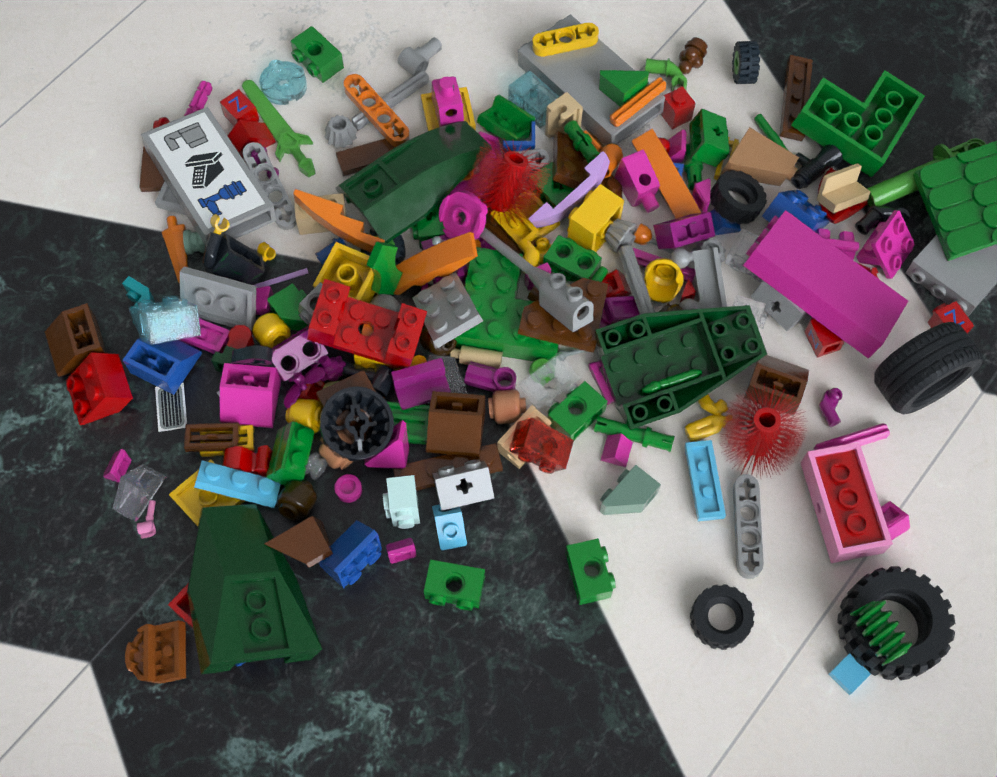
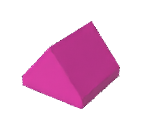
[600,433,633,468]

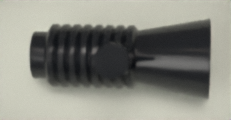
[791,145,843,189]

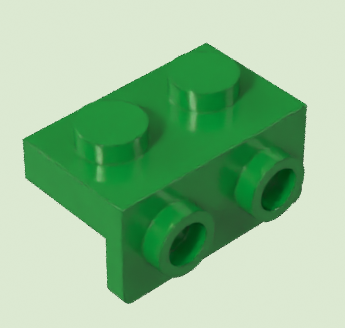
[476,95,535,141]

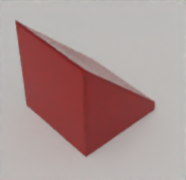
[679,278,696,304]

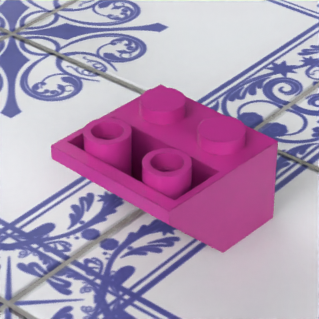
[220,363,281,428]

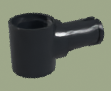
[342,362,394,398]

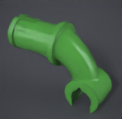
[645,58,687,91]

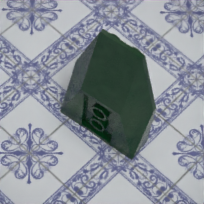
[187,504,322,675]

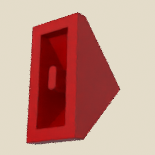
[227,119,276,159]

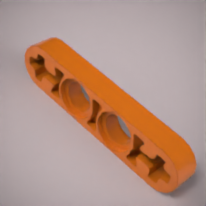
[344,74,409,147]

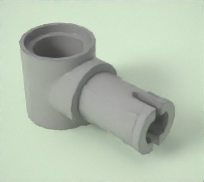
[398,37,442,76]

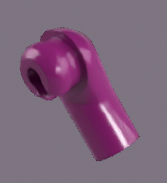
[819,388,843,427]

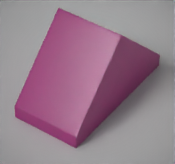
[364,420,409,469]

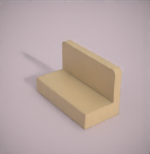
[816,163,871,213]

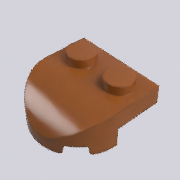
[125,620,186,684]

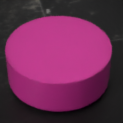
[335,474,362,503]

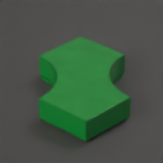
[366,241,403,295]

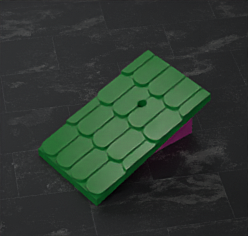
[913,141,997,261]

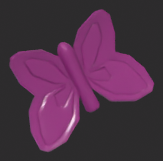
[284,363,326,408]

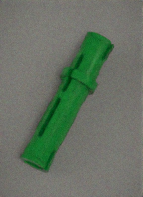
[594,415,675,452]

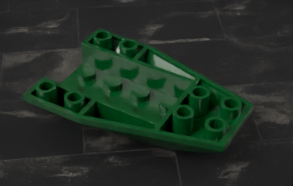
[336,121,492,243]
[595,305,767,430]

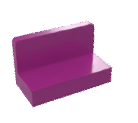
[391,358,451,410]

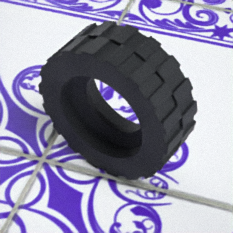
[710,170,767,224]
[690,584,755,650]

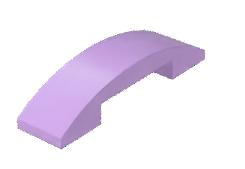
[528,151,610,228]

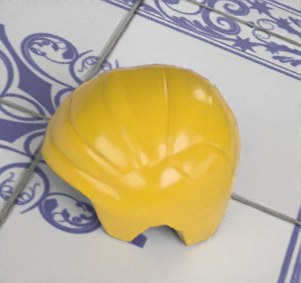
[644,258,684,303]

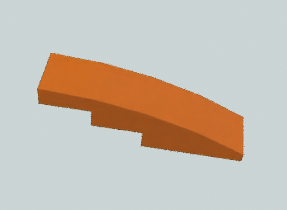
[631,128,701,219]
[293,189,385,252]
[394,232,478,295]

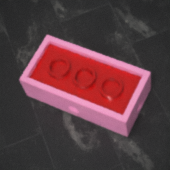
[801,442,893,564]

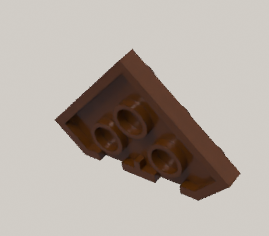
[552,131,622,198]
[517,278,608,353]

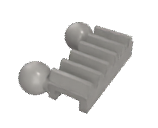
[670,247,727,310]

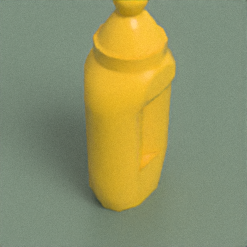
[684,415,733,442]

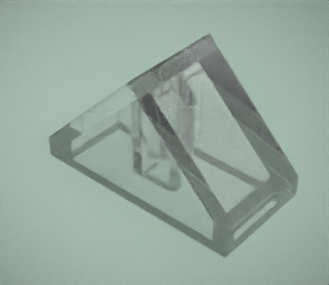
[112,464,166,522]

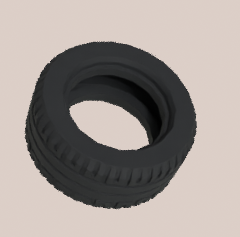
[874,322,983,415]

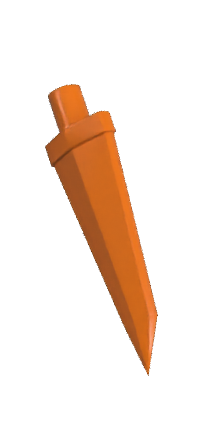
[162,216,188,283]

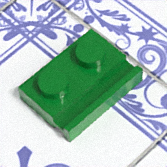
[387,402,430,445]

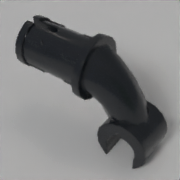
[855,206,910,235]

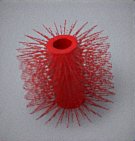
[464,139,550,226]
[720,385,807,478]

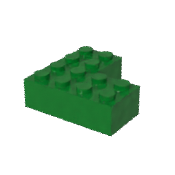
[791,70,925,177]
[455,247,559,365]

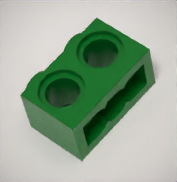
[543,235,602,284]

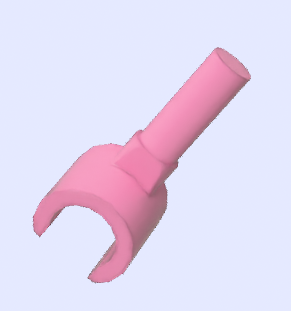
[137,500,156,539]

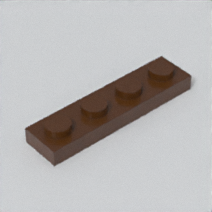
[779,55,813,141]
[393,443,503,491]

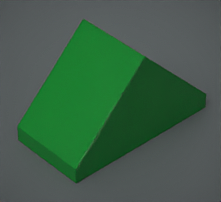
[599,70,649,107]

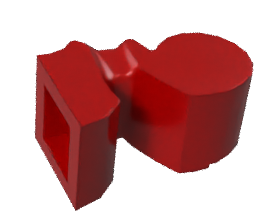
[222,445,273,477]

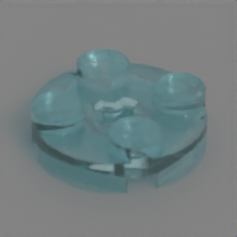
[259,60,307,105]

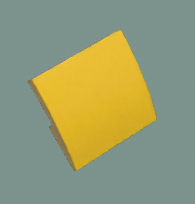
[490,190,560,245]

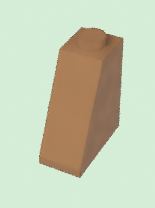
[720,127,799,186]

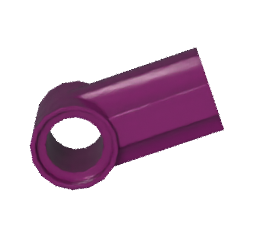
[464,361,517,392]

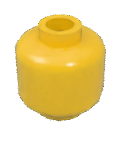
[252,313,291,348]
[285,399,323,434]

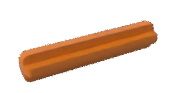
[609,77,666,127]

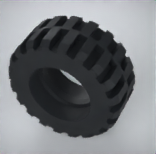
[837,566,956,681]

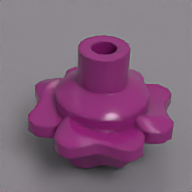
[319,355,346,382]

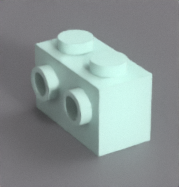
[383,475,420,529]

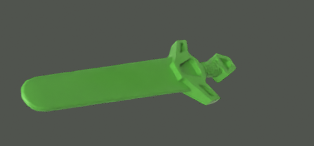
[242,80,316,178]

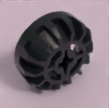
[319,387,394,461]

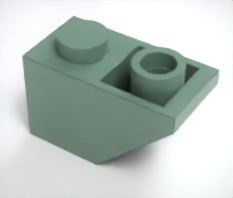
[600,465,661,515]

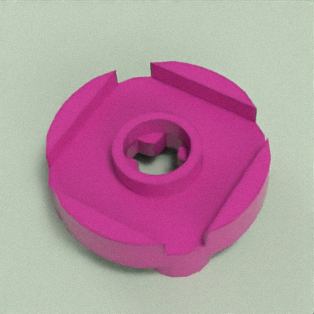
[439,191,488,240]

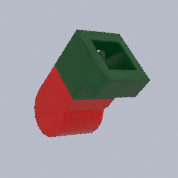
[211,325,254,372]

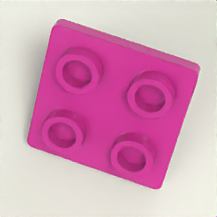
[856,210,915,279]

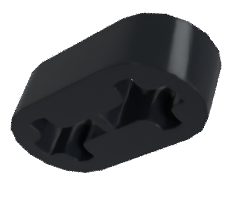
[231,345,273,366]

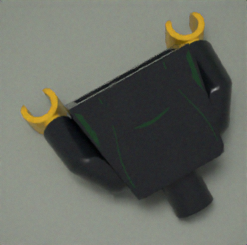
[203,214,276,285]

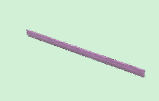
[254,268,308,288]

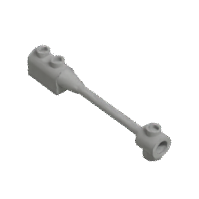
[459,212,594,332]

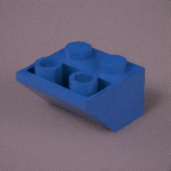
[762,190,830,232]
[123,334,202,395]
[319,520,382,589]

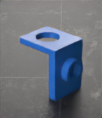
[503,121,535,154]

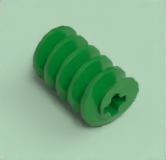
[850,600,912,666]

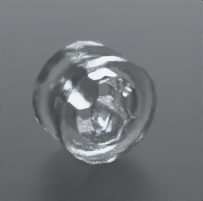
[305,452,328,480]

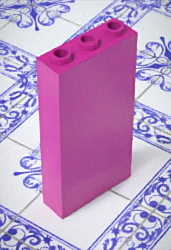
[743,210,909,359]

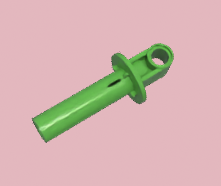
[867,138,986,207]

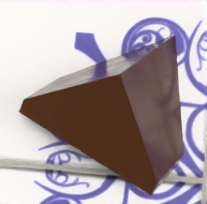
[264,516,333,568]

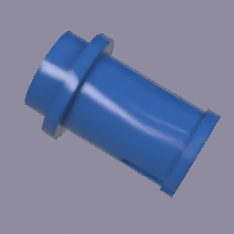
[315,237,347,265]

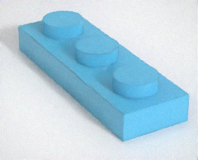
[684,440,726,522]
[194,460,280,508]

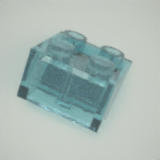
[129,295,201,345]

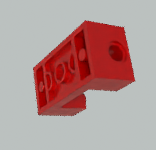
[307,279,427,369]

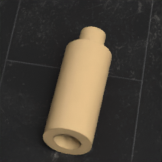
[450,345,503,369]

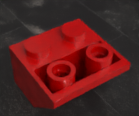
[66,352,133,425]

